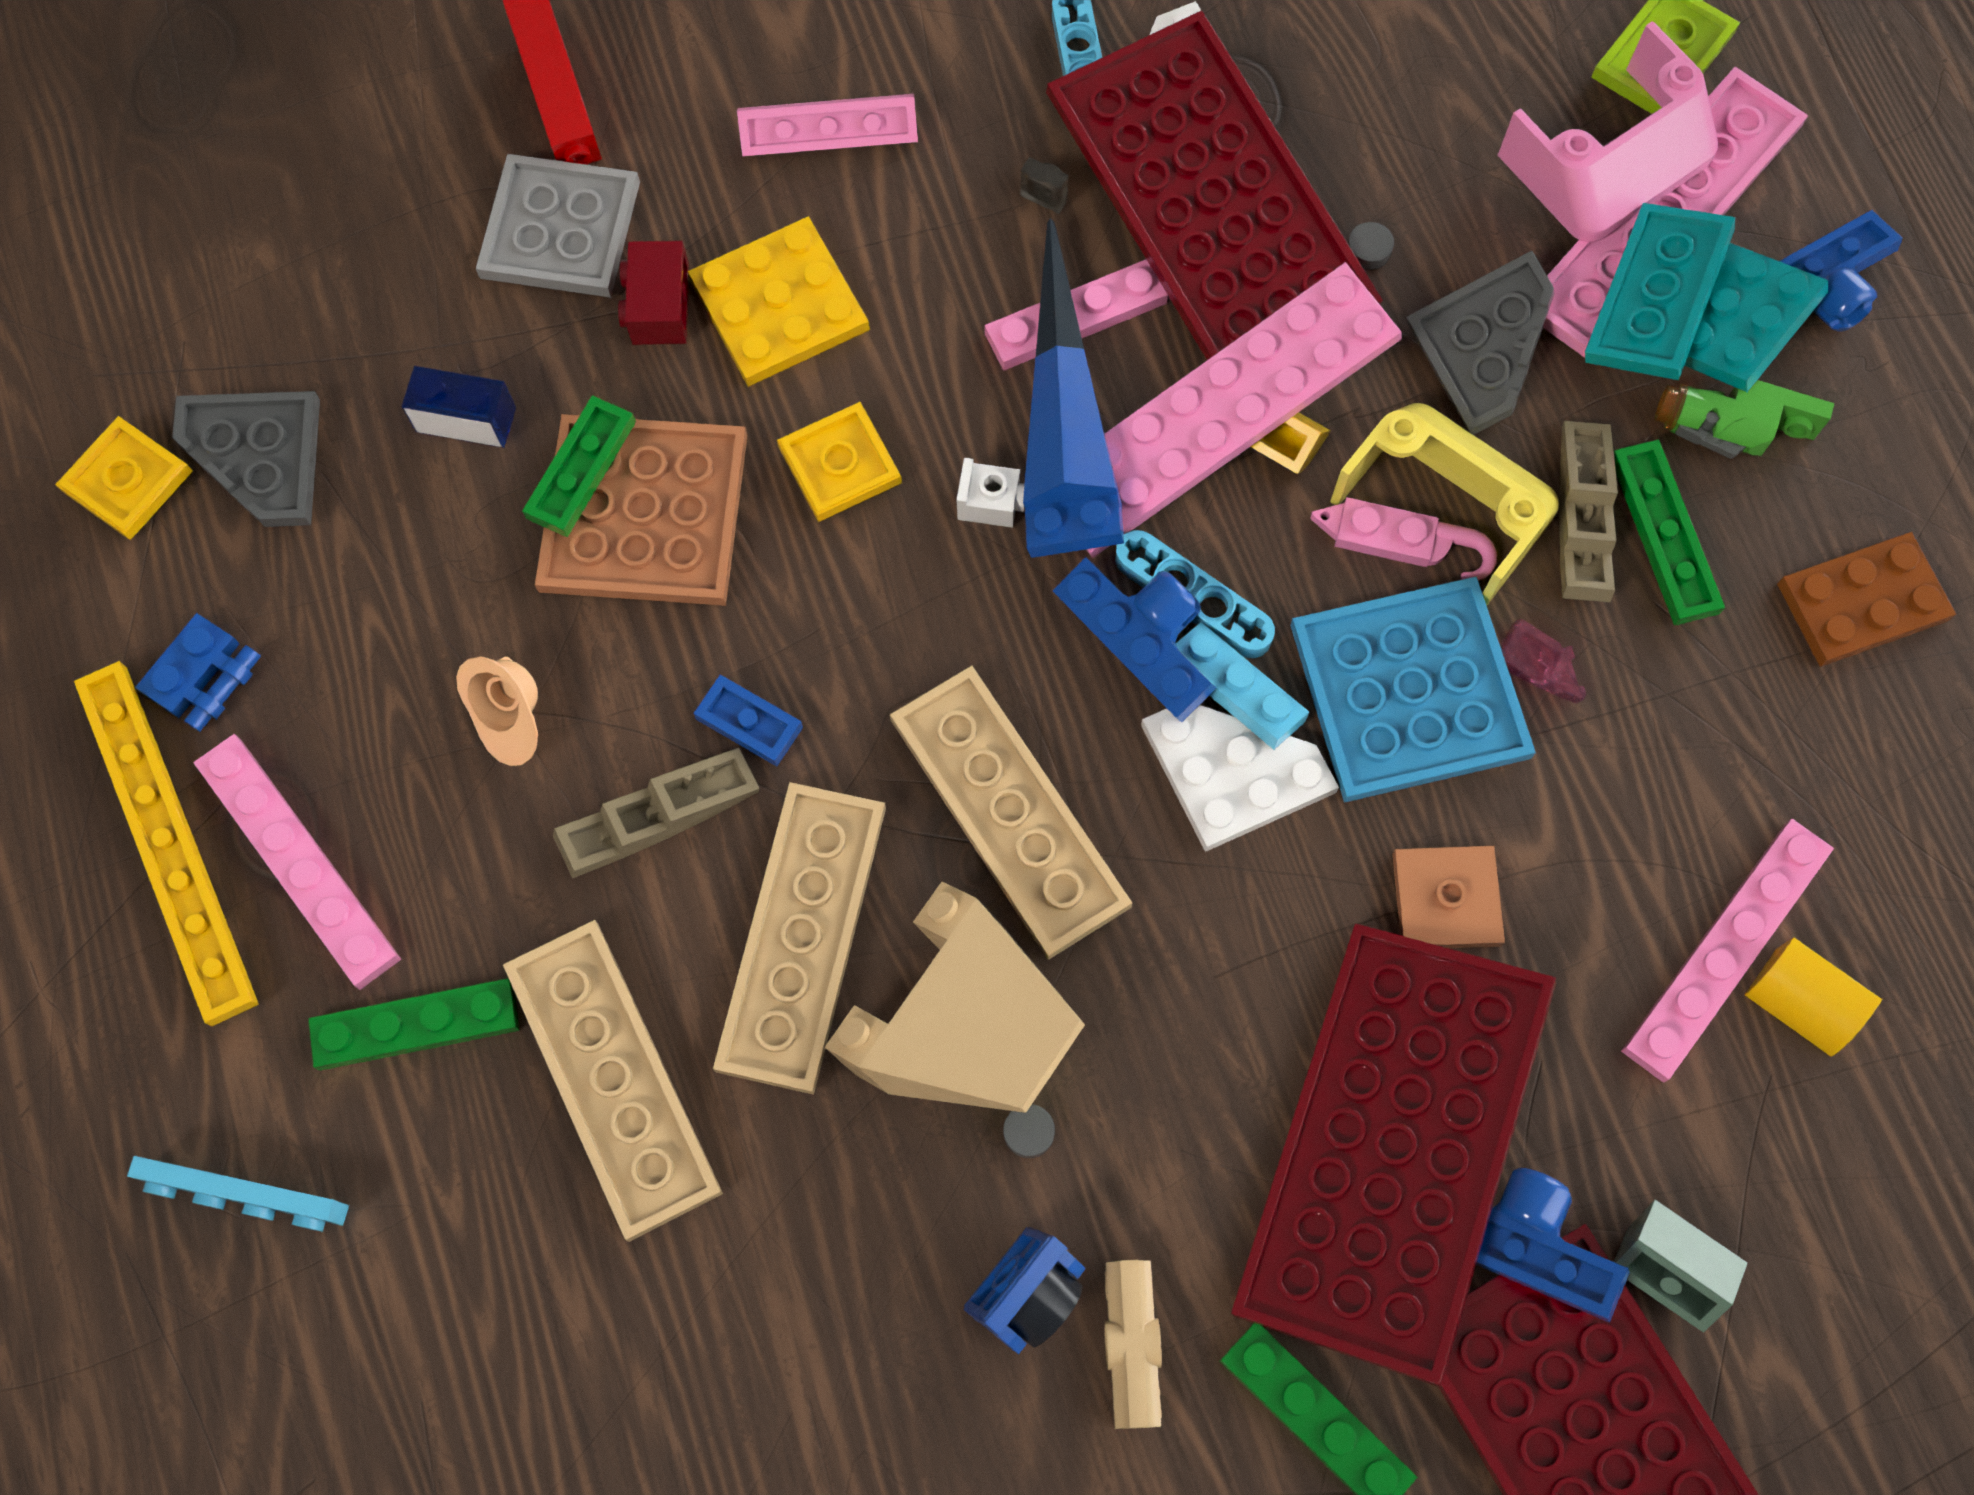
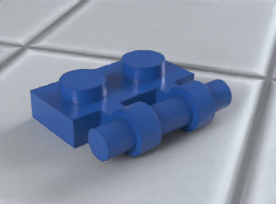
[135,613,261,732]

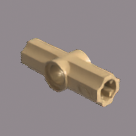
[1104,1260,1162,1429]

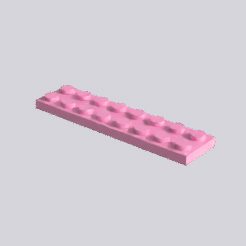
[1543,67,1808,358]
[1086,262,1402,558]

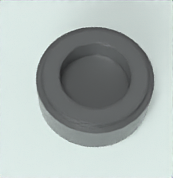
[1348,222,1394,270]
[1003,1104,1055,1158]

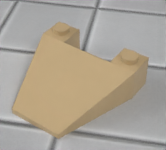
[825,882,1085,1113]

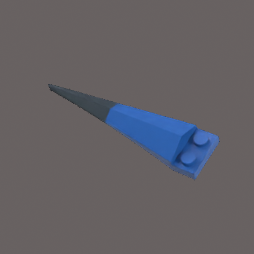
[1023,218,1124,558]

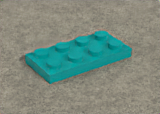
[1585,203,1735,380]

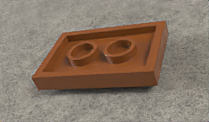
[1777,532,1956,667]

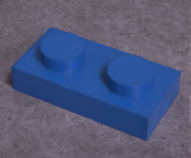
[693,675,803,767]

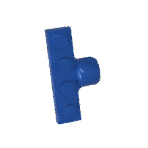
[1779,210,1903,332]
[1053,557,1216,722]
[1476,1168,1630,1323]

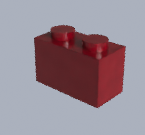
[618,241,689,345]

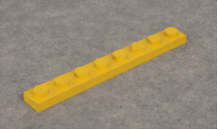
[74,661,259,1027]

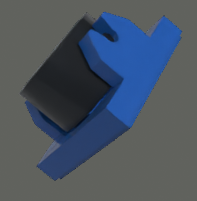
[963,1227,1086,1354]

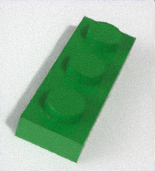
[522,395,636,537]

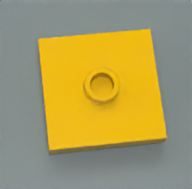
[777,402,902,522]
[55,416,193,540]

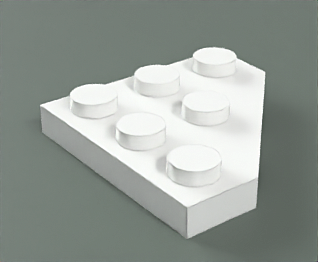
[1141,705,1339,852]

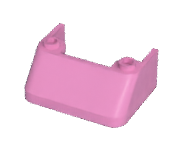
[1498,21,1718,242]

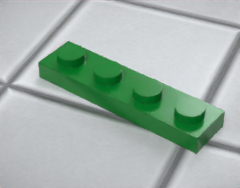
[1614,439,1725,626]
[308,978,520,1071]
[1219,1323,1418,1495]

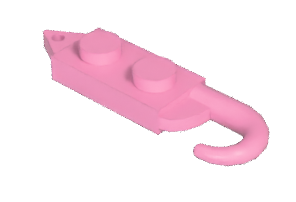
[1310,497,1497,581]

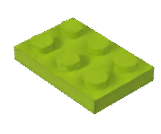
[1591,0,1740,114]

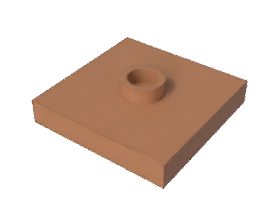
[1392,846,1505,948]

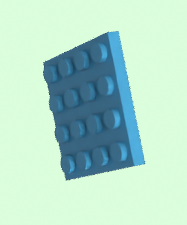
[1290,576,1536,803]

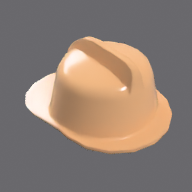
[456,656,538,766]

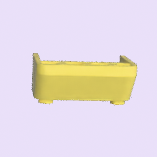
[1330,403,1559,606]

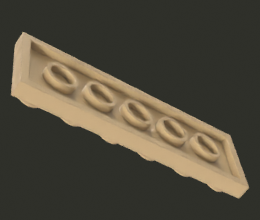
[890,666,1132,960]
[713,782,886,1095]
[503,920,723,1242]

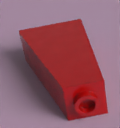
[502,0,602,165]

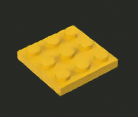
[687,216,870,387]

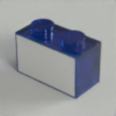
[401,366,516,448]

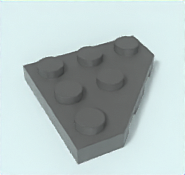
[1406,251,1554,435]
[172,391,320,527]

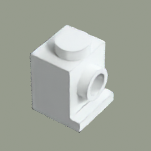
[957,458,1025,528]

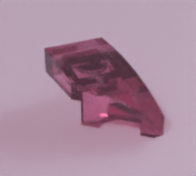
[1500,619,1586,704]

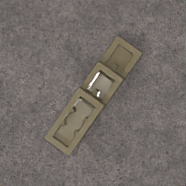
[1559,421,1618,602]
[553,748,760,878]

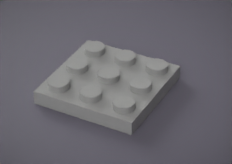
[476,154,640,297]

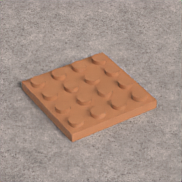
[535,414,748,606]

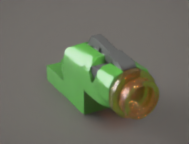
[1654,380,1834,459]

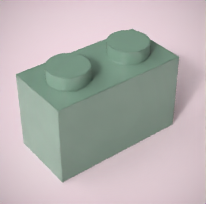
[1614,1200,1747,1333]

